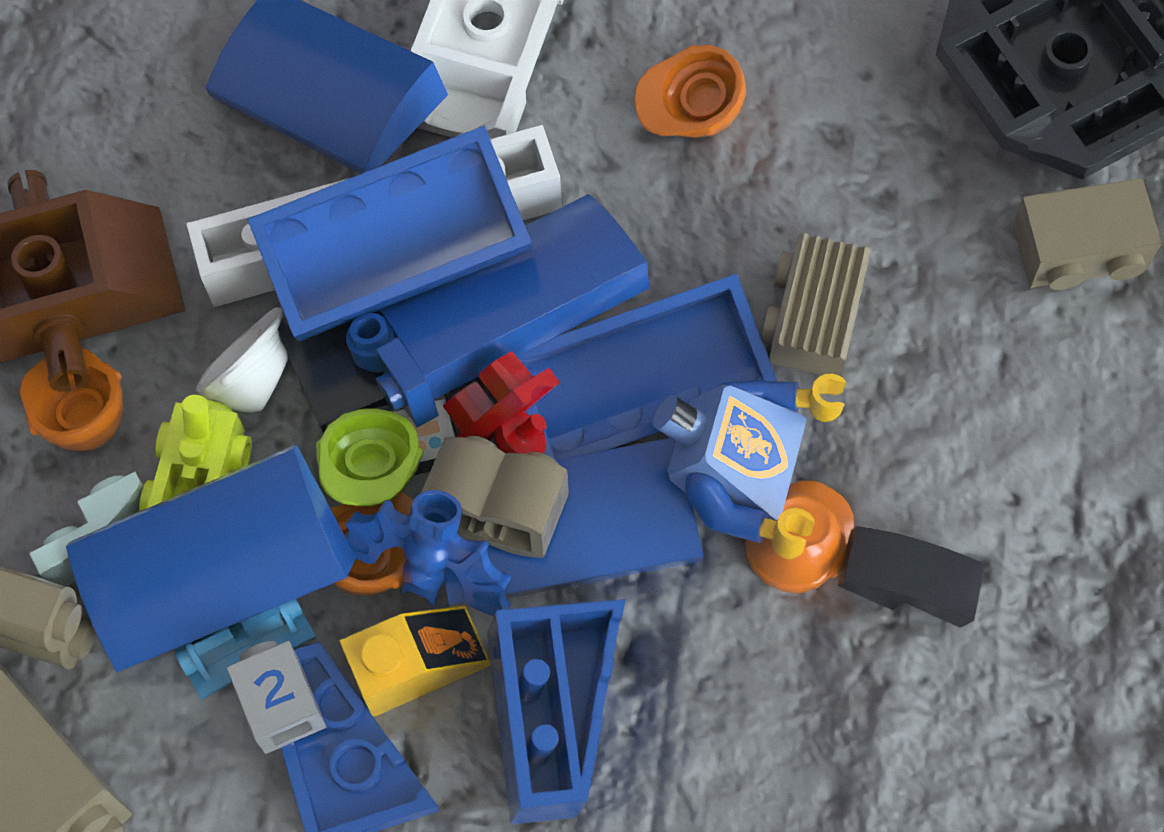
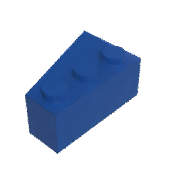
[487,599,626,825]

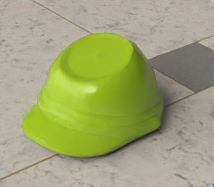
[316,409,424,506]

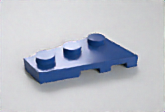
[281,642,440,832]

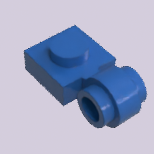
[346,313,439,428]

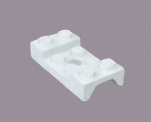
[411,0,564,139]

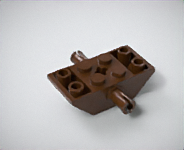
[0,170,186,392]

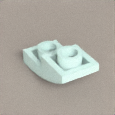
[29,472,144,586]

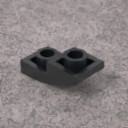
[838,526,985,628]

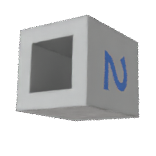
[226,640,327,754]

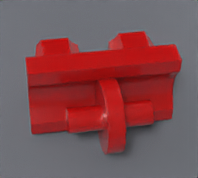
[443,351,560,454]

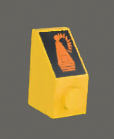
[339,606,491,717]

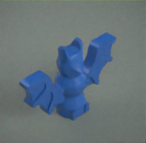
[344,490,511,616]

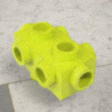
[139,395,252,512]

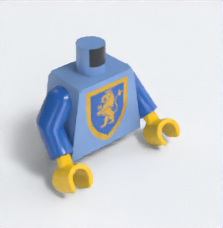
[653,373,846,559]

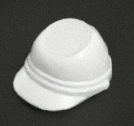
[196,307,288,413]

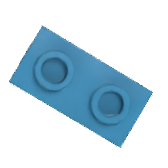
[175,599,316,700]

